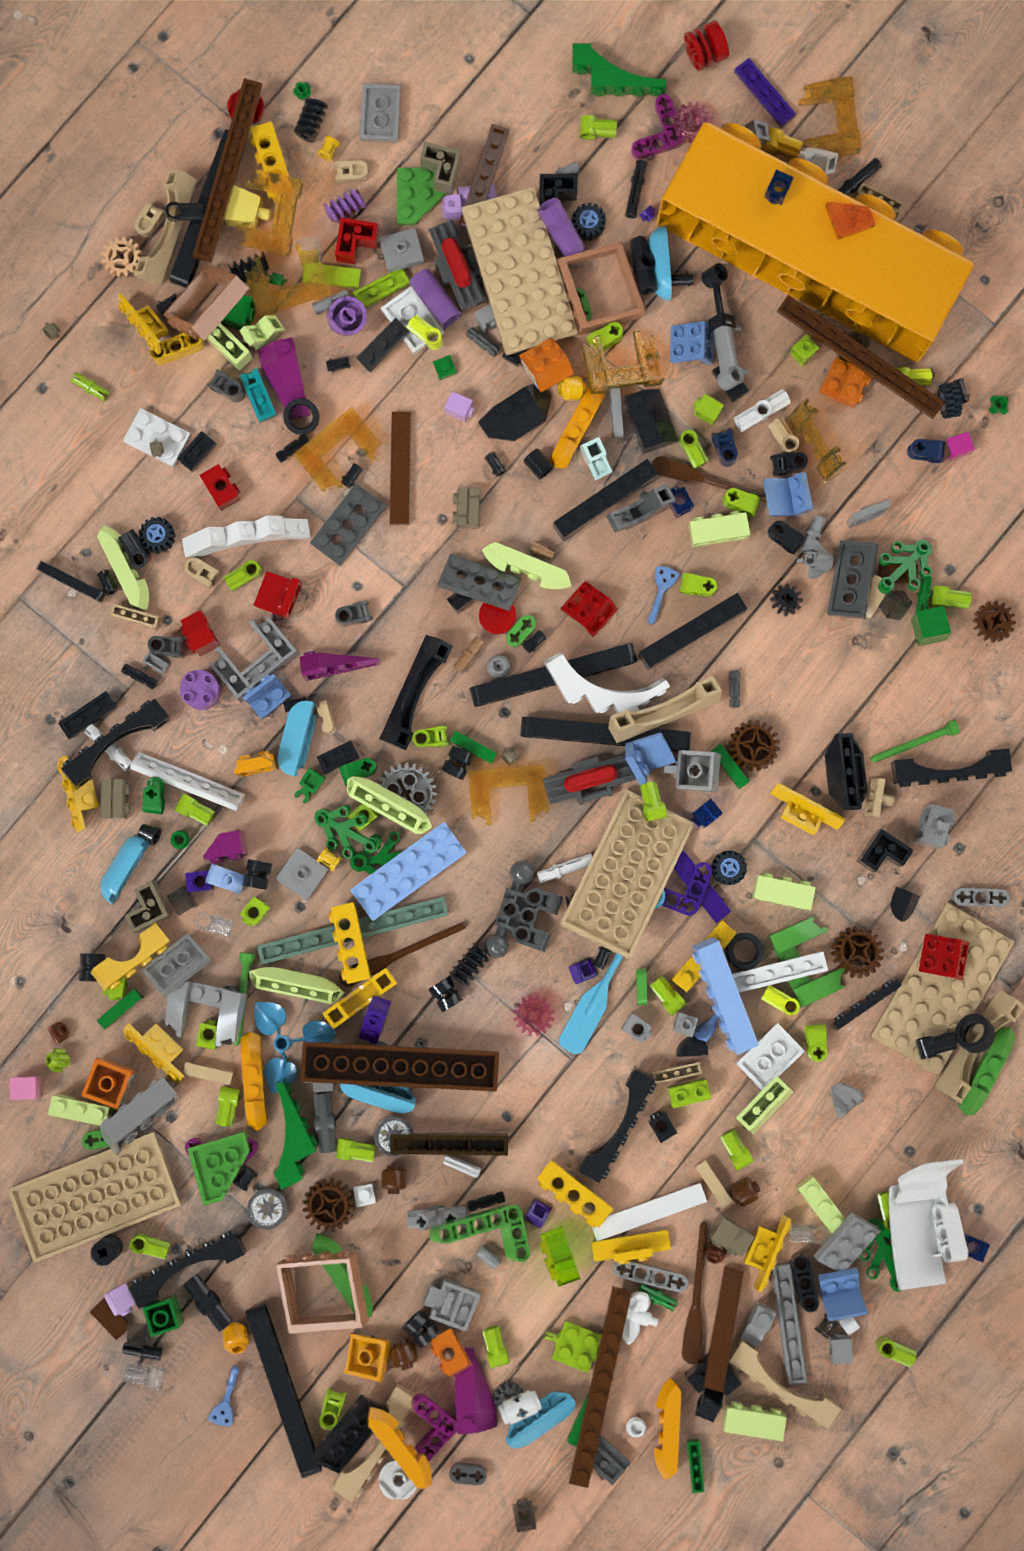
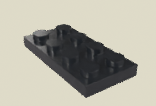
[310,1394,389,1474]

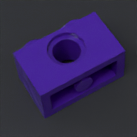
[359,995,391,1044]

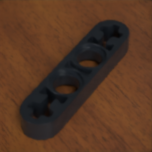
[36,561,106,603]

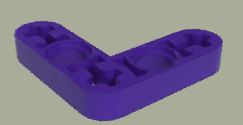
[657,862,713,916]

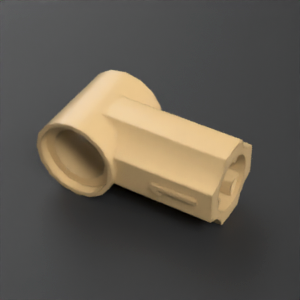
[768,417,799,454]

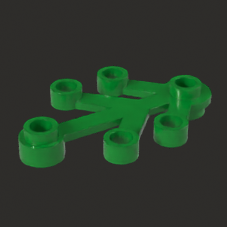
[878,540,932,594]
[314,805,382,859]
[350,831,403,875]
[859,1218,903,1292]

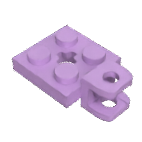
[441,184,496,226]

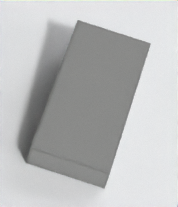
[142,652,169,674]

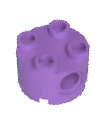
[326,296,366,336]
[180,670,222,710]

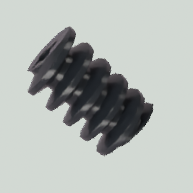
[294,98,328,143]
[228,251,270,283]
[449,942,490,986]
[90,1235,123,1266]

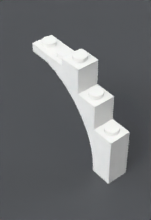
[182,515,311,558]
[543,652,670,713]

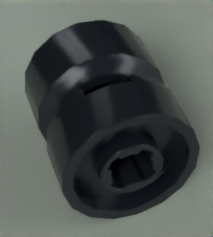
[441,746,475,780]
[242,859,272,890]
[79,953,106,982]
[428,976,463,1012]
[402,1310,439,1348]

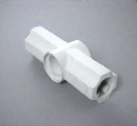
[733,389,791,432]

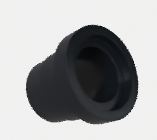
[138,824,162,846]

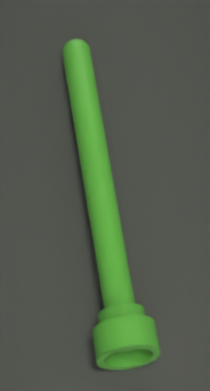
[871,719,960,763]
[233,952,255,1046]

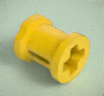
[317,136,340,162]
[317,847,342,872]

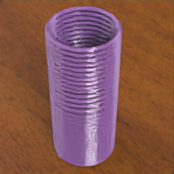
[538,198,585,257]
[410,268,461,328]

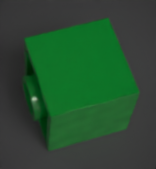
[220,295,256,330]
[911,606,951,646]
[142,1294,185,1337]

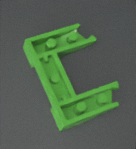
[768,917,844,1007]

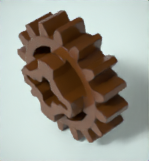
[973,601,1016,643]

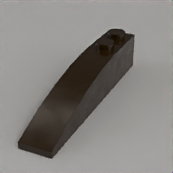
[390,1133,508,1156]

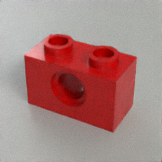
[199,464,241,511]

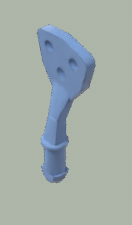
[648,566,679,624]
[694,1013,719,1041]
[208,1365,240,1427]

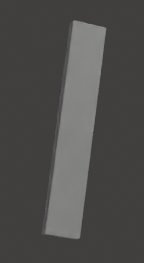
[771,1263,808,1385]

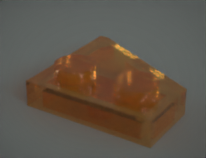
[825,202,876,240]

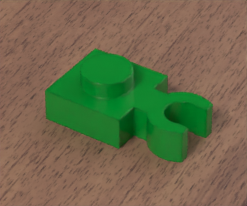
[294,767,326,804]

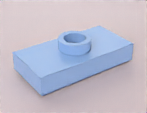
[205,864,244,894]

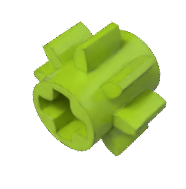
[45,1048,70,1072]

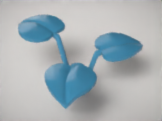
[254,1002,336,1093]

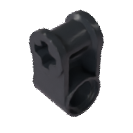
[770,452,808,476]
[768,521,806,555]

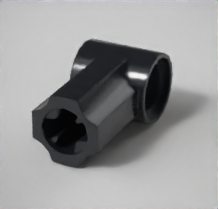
[165,201,203,222]
[118,529,151,568]
[915,1032,957,1059]

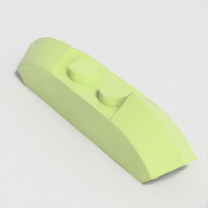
[97,525,149,611]
[482,542,572,589]
[347,776,432,834]
[249,967,345,1004]

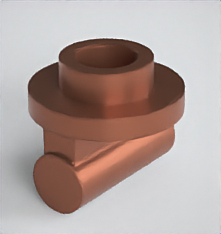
[47,1022,69,1045]
[705,1241,727,1264]

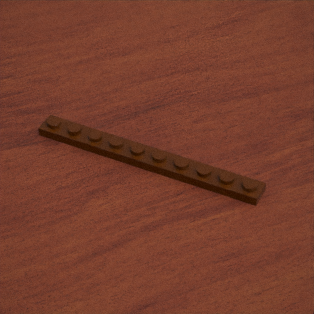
[193,78,263,263]
[776,295,945,419]
[569,1286,632,1488]

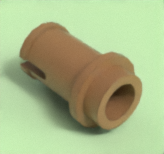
[530,541,556,561]

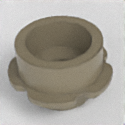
[42,323,60,340]
[149,439,164,457]
[501,748,518,766]

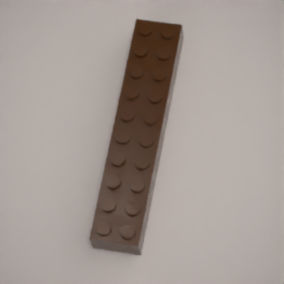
[300,1041,499,1092]

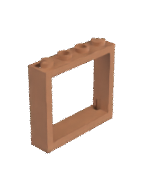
[557,242,646,336]
[163,264,249,341]
[276,1250,369,1333]

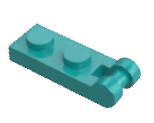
[240,368,277,423]

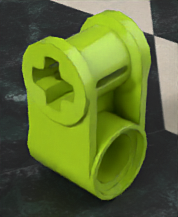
[586,322,623,355]
[722,488,761,517]
[679,573,717,597]
[413,726,450,748]
[804,1024,828,1062]
[320,1388,347,1430]

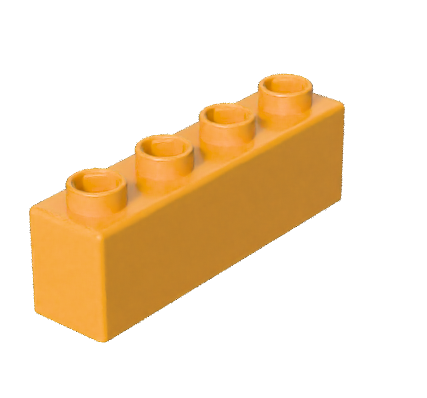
[657,122,974,362]

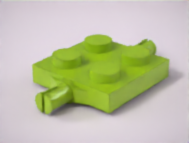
[544,1320,602,1373]

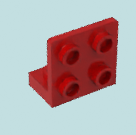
[253,571,302,619]
[561,581,618,637]
[919,934,970,980]

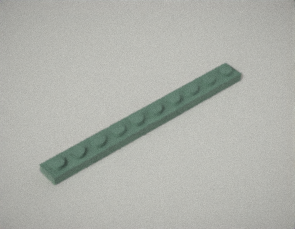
[257,897,449,965]

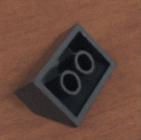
[624,389,679,454]

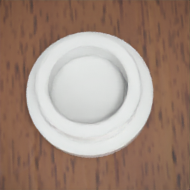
[626,1417,646,1438]

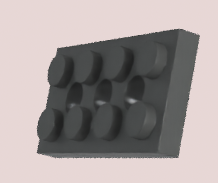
[310,484,386,567]
[827,540,879,619]
[437,554,522,611]

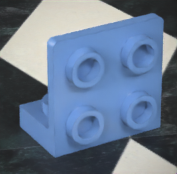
[670,321,714,365]
[763,472,813,516]
[243,674,292,720]
[625,732,675,785]
[818,1268,867,1321]

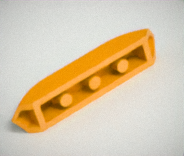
[550,384,606,469]
[241,1031,268,1131]
[654,1377,681,1480]
[368,1407,432,1489]

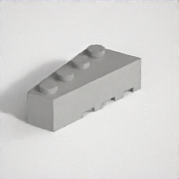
[100,1077,178,1155]

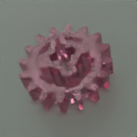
[673,102,714,144]
[513,994,555,1036]

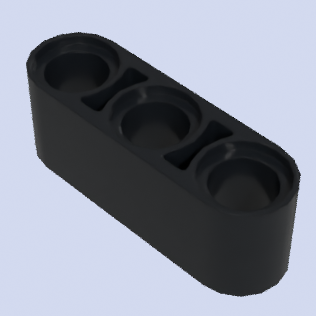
[790,1252,819,1313]

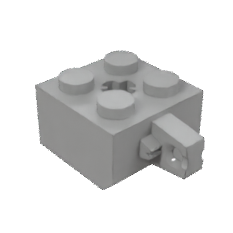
[664,750,721,793]
[913,804,955,849]

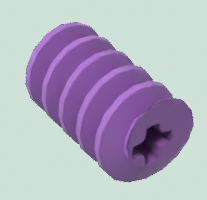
[323,188,366,223]

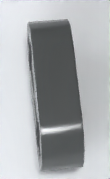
[449,1463,487,1485]

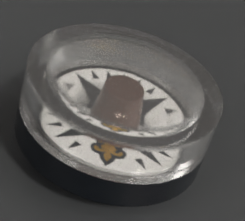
[373,1115,413,1156]
[247,1188,288,1230]

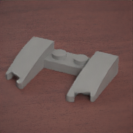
[209,616,300,702]
[165,980,247,1046]

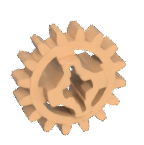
[101,236,143,279]

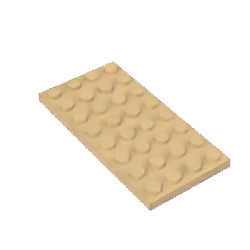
[461,187,578,356]
[559,789,695,960]
[870,903,1014,1076]
[7,1131,182,1263]

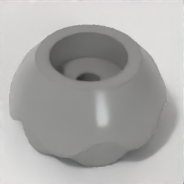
[487,655,511,679]

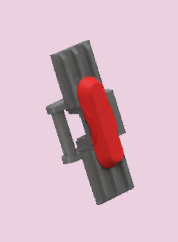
[428,220,486,310]
[542,755,637,805]

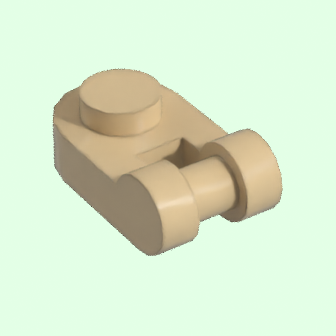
[334,160,368,184]
[134,201,166,236]
[184,557,220,588]
[317,699,336,735]

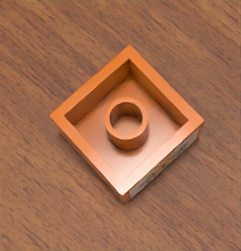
[519,337,574,392]
[81,1057,136,1109]

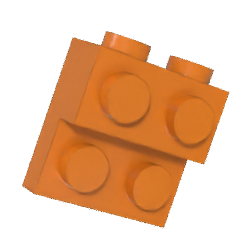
[819,357,872,408]

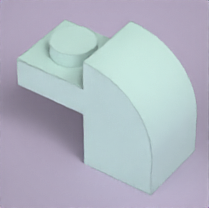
[580,437,612,480]

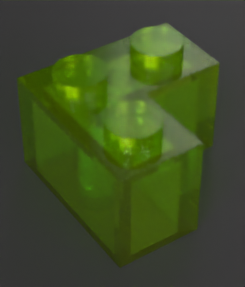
[539,1226,581,1287]

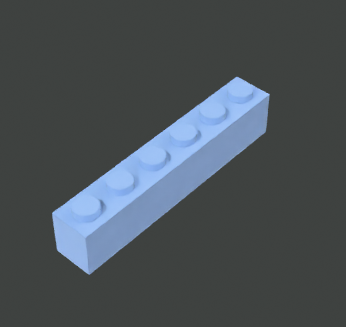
[692,937,759,1055]

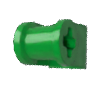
[339,758,377,786]
[142,777,165,815]

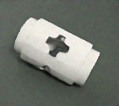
[498,1390,542,1425]

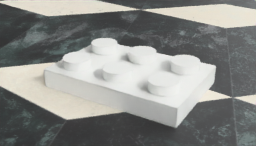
[381,287,444,354]
[123,408,191,468]
[736,1023,805,1090]

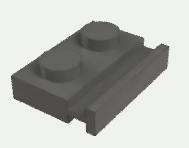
[593,1435,631,1486]

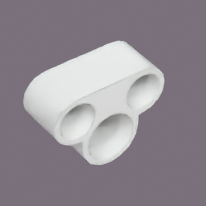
[838,1317,860,1336]

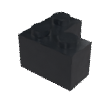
[539,174,577,206]
[856,828,914,872]
[684,1352,742,1396]

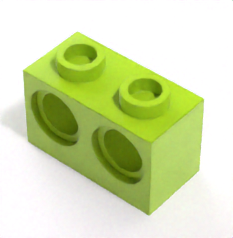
[667,1078,711,1108]

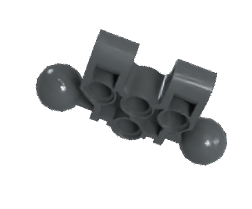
[485,861,563,958]

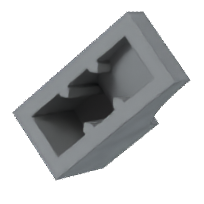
[740,1301,776,1347]

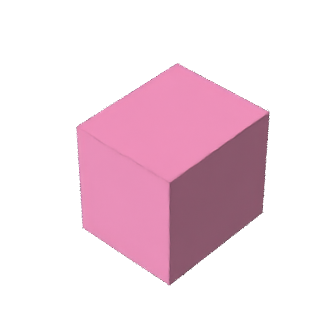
[10,1076,41,1100]

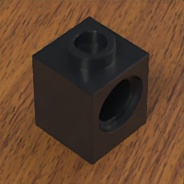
[648,1111,677,1143]
[695,1388,724,1422]

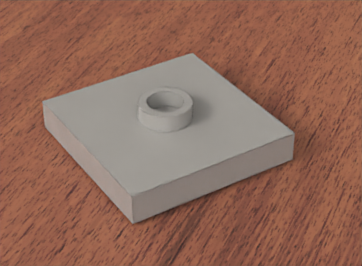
[379,228,424,273]
[846,500,891,528]
[276,847,329,901]

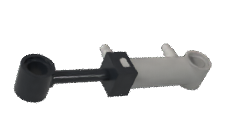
[701,263,749,391]

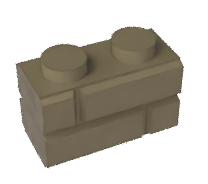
[453,487,481,529]
[101,779,131,819]

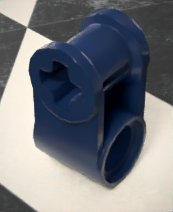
[711,428,738,467]
[907,439,946,463]

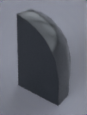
[446,593,475,614]
[890,886,920,922]
[676,1035,708,1057]

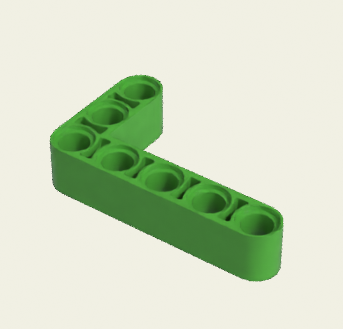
[429,1205,530,1262]

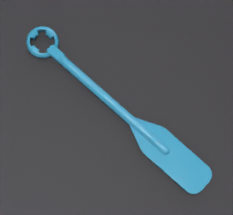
[559,890,665,1054]

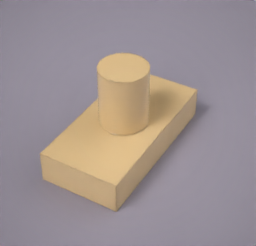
[864,778,894,817]

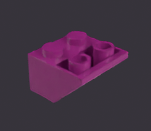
[203,830,248,864]

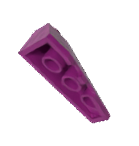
[258,337,310,420]
[299,651,380,681]
[455,1347,497,1434]

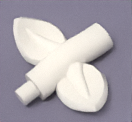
[622,1292,658,1345]

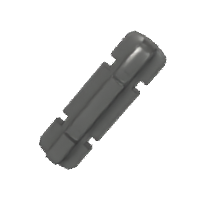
[466,327,499,357]
[729,670,740,708]

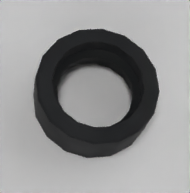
[283,398,320,435]
[726,933,764,969]
[955,1014,995,1053]

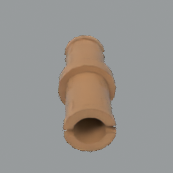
[453,636,486,674]

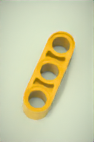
[149,333,205,365]

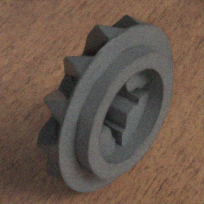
[494,1381,524,1409]

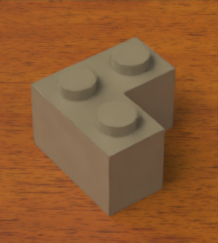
[420,141,462,195]
[124,881,172,933]
[708,1213,755,1257]

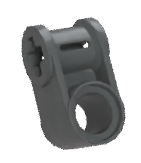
[207,369,245,403]
[335,601,373,627]
[147,636,186,658]

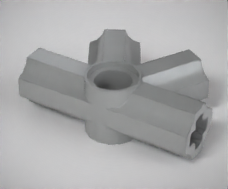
[407,1206,467,1231]

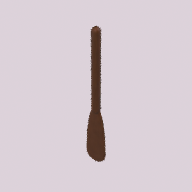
[652,456,767,502]
[339,922,466,987]
[682,1222,707,1364]

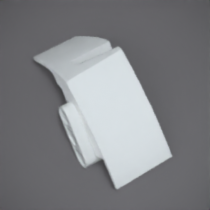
[889,1159,968,1290]

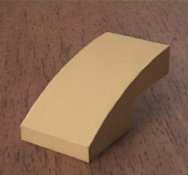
[866,575,890,619]

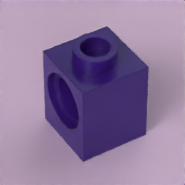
[185,871,215,893]

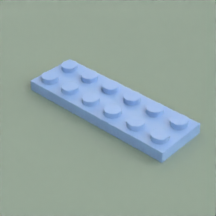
[350,822,467,921]

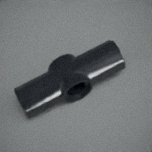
[630,236,657,295]
[183,1274,233,1332]

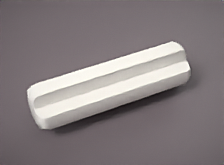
[443,1155,481,1178]

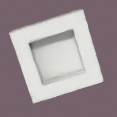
[353,1183,376,1207]

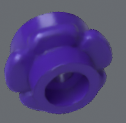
[639,205,656,222]

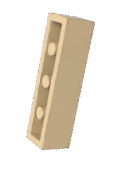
[856,182,904,217]
[110,604,161,630]
[651,1061,702,1084]
[183,1062,235,1085]
[694,1159,733,1208]

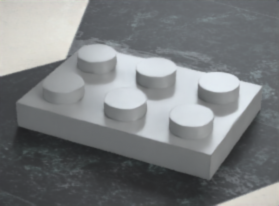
[360,84,401,143]
[141,933,211,998]
[814,1212,880,1271]

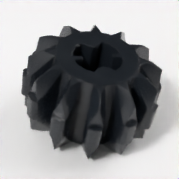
[770,583,803,616]

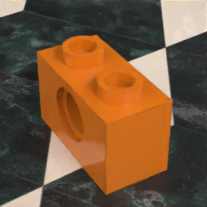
[430,1328,472,1377]

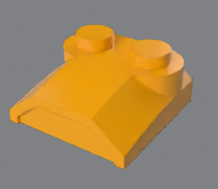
[234,751,277,777]
[344,1333,390,1382]

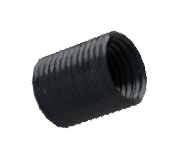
[523,448,554,480]

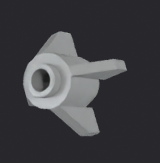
[797,540,833,579]
[830,1083,864,1119]

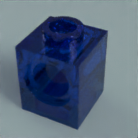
[764,169,794,205]
[670,486,694,519]
[692,799,723,829]
[964,1233,990,1263]

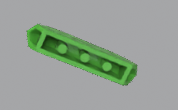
[958,1028,1015,1116]
[312,1233,372,1317]

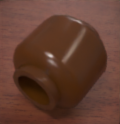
[381,1165,407,1194]
[730,1177,761,1206]
[390,1339,418,1371]

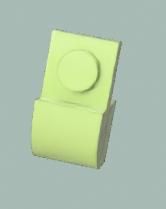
[240,315,285,350]

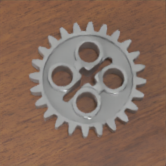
[379,762,438,824]

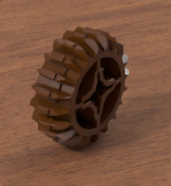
[728,720,780,772]
[831,926,884,979]
[302,1178,355,1232]

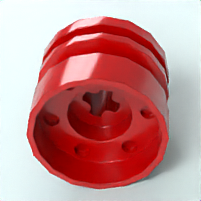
[684,20,729,71]

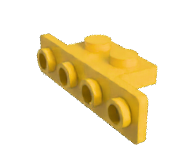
[117,294,168,355]
[57,755,99,833]
[770,783,845,835]
[123,1023,184,1084]
[743,1215,791,1293]
[591,1230,671,1264]

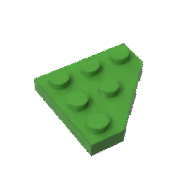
[397,168,446,225]
[188,1131,250,1206]

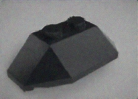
[478,384,551,442]
[824,733,867,811]

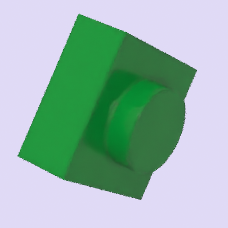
[432,355,457,380]

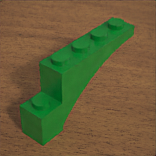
[572,43,666,97]
[273,1078,318,1190]

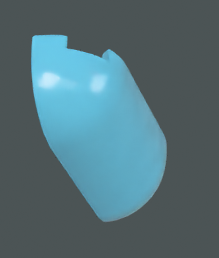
[648,226,672,301]
[278,701,317,776]
[100,835,149,905]
[340,1084,416,1113]
[506,1391,576,1448]

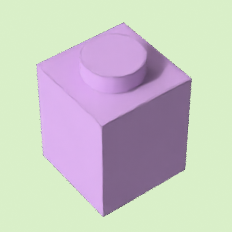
[444,391,475,422]
[104,1283,136,1317]

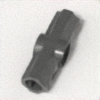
[313,1092,337,1153]

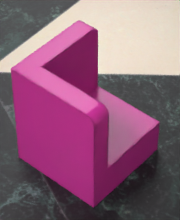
[946,432,974,461]

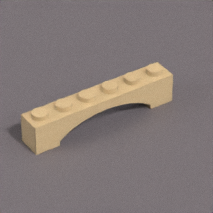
[133,169,197,285]
[608,676,722,743]
[935,990,1024,1104]
[729,1338,841,1429]
[332,1382,416,1502]

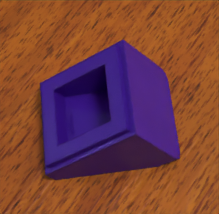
[569,958,597,984]
[524,1199,552,1228]

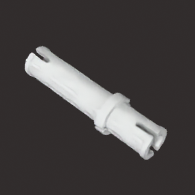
[84,724,132,772]
[536,853,593,884]

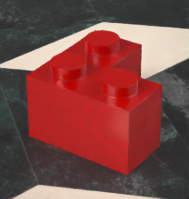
[335,218,380,264]
[180,610,221,657]

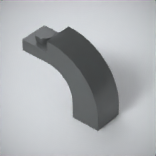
[606,484,676,533]

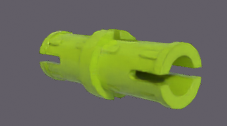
[71,372,110,402]

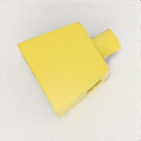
[224,186,271,228]

